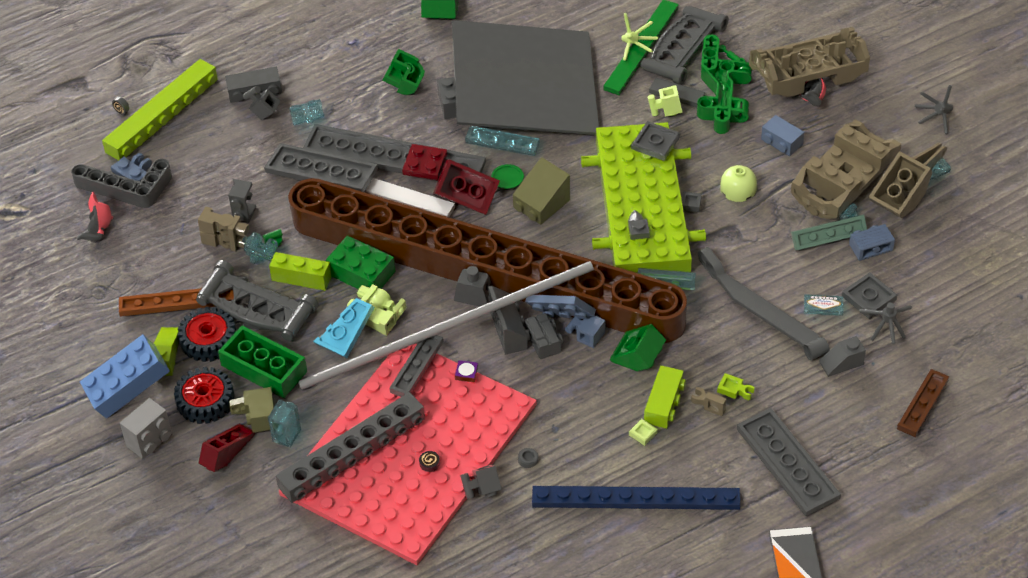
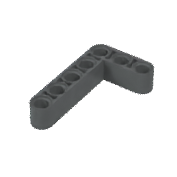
[71,159,172,208]

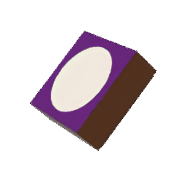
[455,360,478,382]

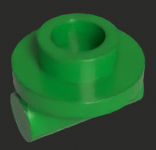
[262,229,283,247]

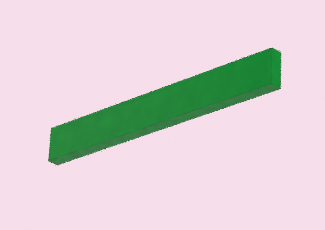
[603,0,679,95]

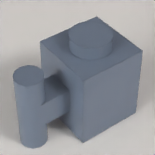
[565,315,605,348]

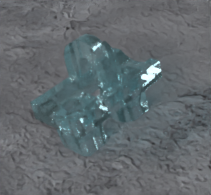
[289,99,324,125]

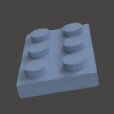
[525,295,596,319]

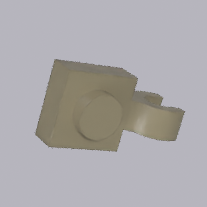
[691,387,726,416]

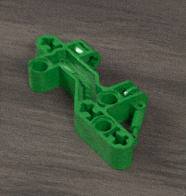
[697,34,752,134]

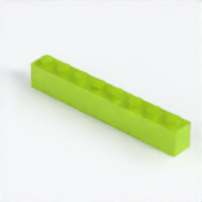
[102,59,218,161]

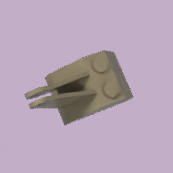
[869,143,947,218]

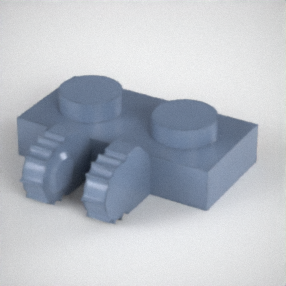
[111,153,152,182]

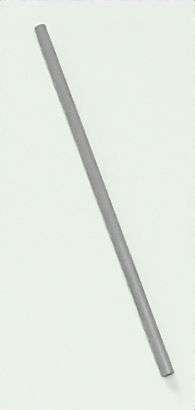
[299,261,594,390]

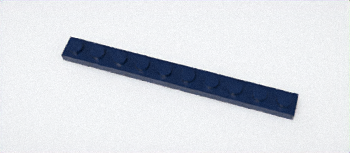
[532,486,740,510]

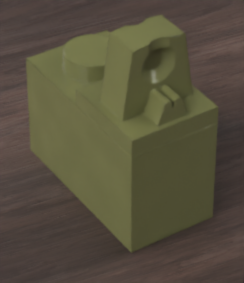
[229,387,277,433]

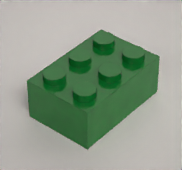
[325,236,396,289]

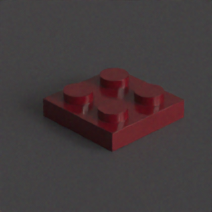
[402,144,447,180]

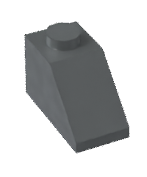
[819,336,866,377]

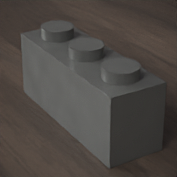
[225,66,282,103]

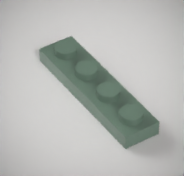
[791,215,867,250]

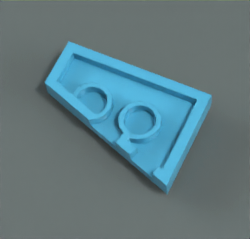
[313,298,375,358]

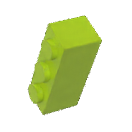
[269,252,331,291]
[644,365,686,429]

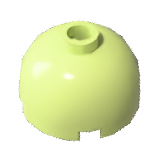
[720,165,757,202]

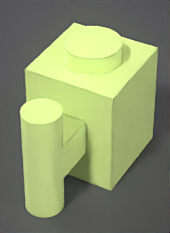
[648,85,682,117]

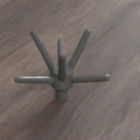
[915,85,953,134]
[859,302,912,344]

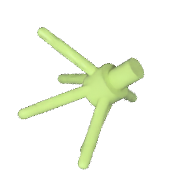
[621,13,658,61]

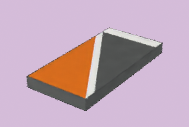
[769,526,822,578]

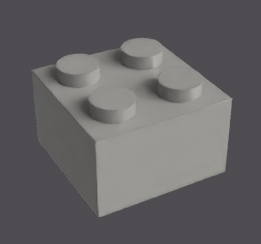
[120,398,172,459]

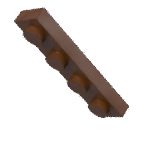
[897,369,949,438]

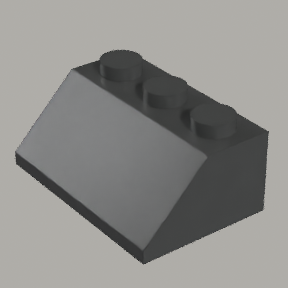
[488,286,530,355]

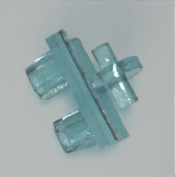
[242,232,278,264]

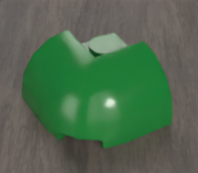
[382,49,425,95]

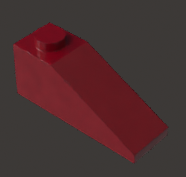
[198,423,255,472]

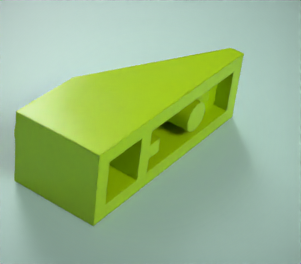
[154,327,179,376]

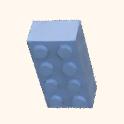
[80,334,170,419]

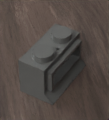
[228,179,257,223]

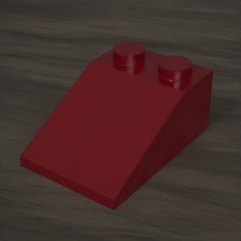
[432,159,500,215]

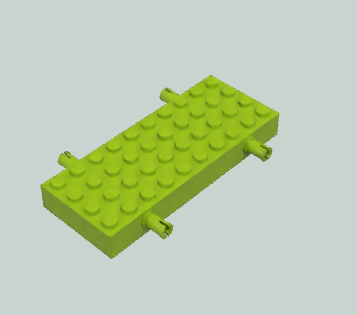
[581,122,706,277]

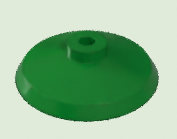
[491,164,524,189]

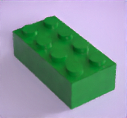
[218,325,307,398]

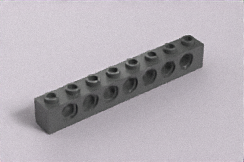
[276,392,425,503]

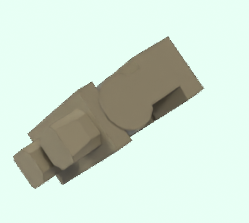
[198,206,251,252]

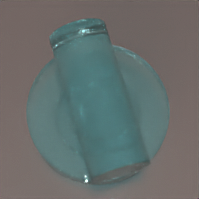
[839,203,858,220]

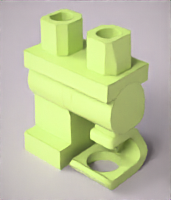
[347,284,407,336]

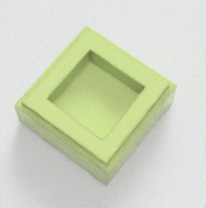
[629,419,658,446]

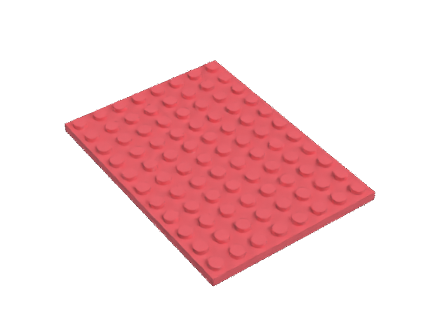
[279,344,537,565]

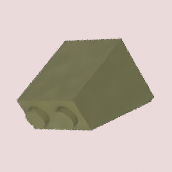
[513,157,570,225]

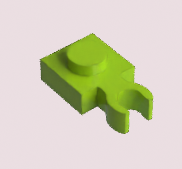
[717,373,755,400]

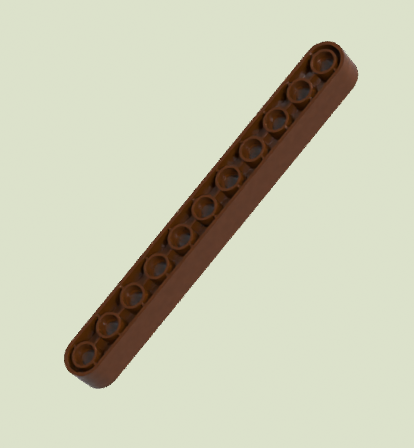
[288,178,687,343]

